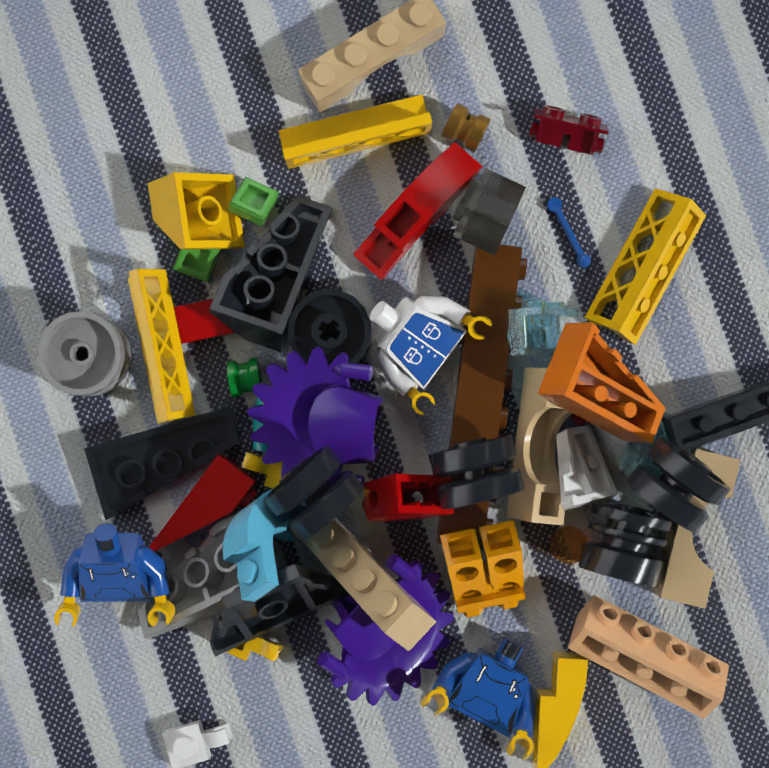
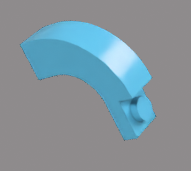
[223,490,300,602]

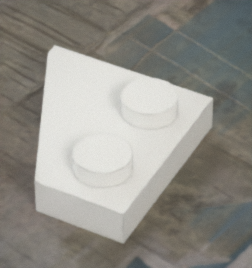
[556,425,618,511]

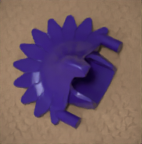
[247,347,383,491]
[317,554,454,706]

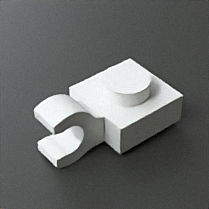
[162,720,233,768]

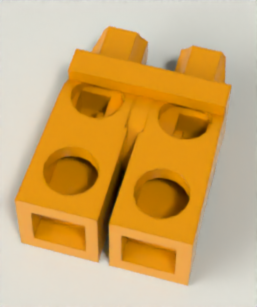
[440,520,525,618]

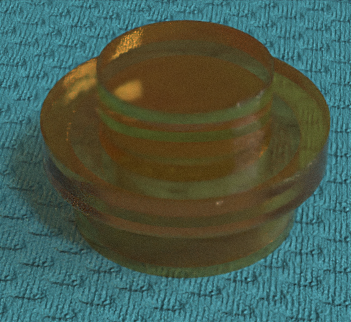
[550,526,588,564]

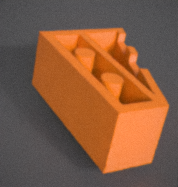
[537,322,666,444]

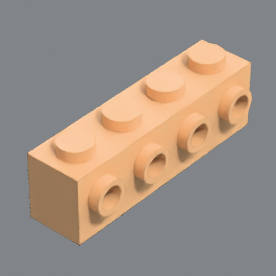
[568,595,729,719]

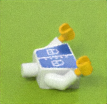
[370,296,492,415]

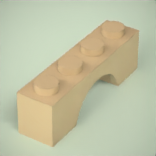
[298,0,446,113]
[506,367,573,525]
[653,449,741,609]
[304,519,436,651]

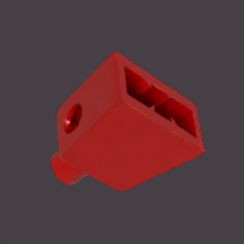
[362,473,454,522]

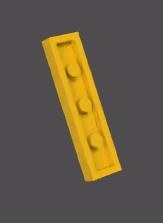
[278,94,432,169]
[584,188,706,345]
[128,269,196,424]

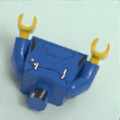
[54,523,175,627]
[420,637,535,760]

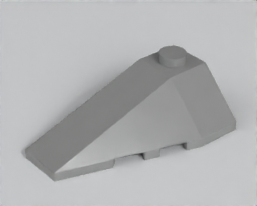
[135,511,287,639]

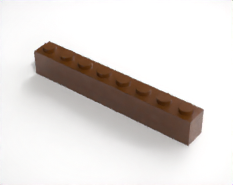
[436,241,528,550]

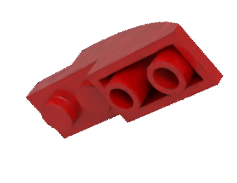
[353,142,483,280]

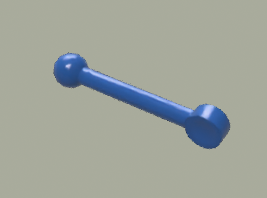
[547,197,591,268]

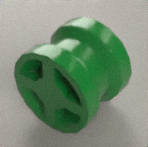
[227,357,262,398]

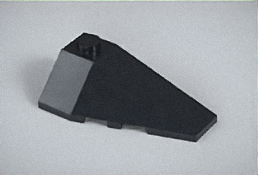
[209,195,332,352]

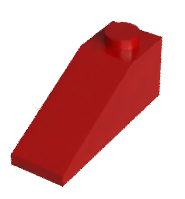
[149,454,258,551]

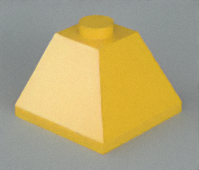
[148,172,245,250]

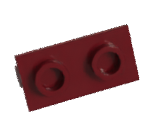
[528,105,609,155]

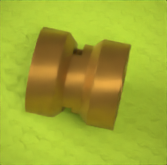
[441,103,491,153]

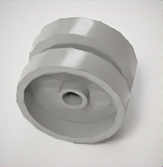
[37,311,132,397]

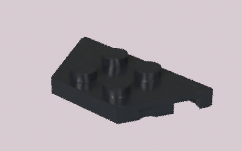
[209,564,350,657]

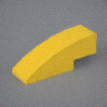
[532,652,589,768]

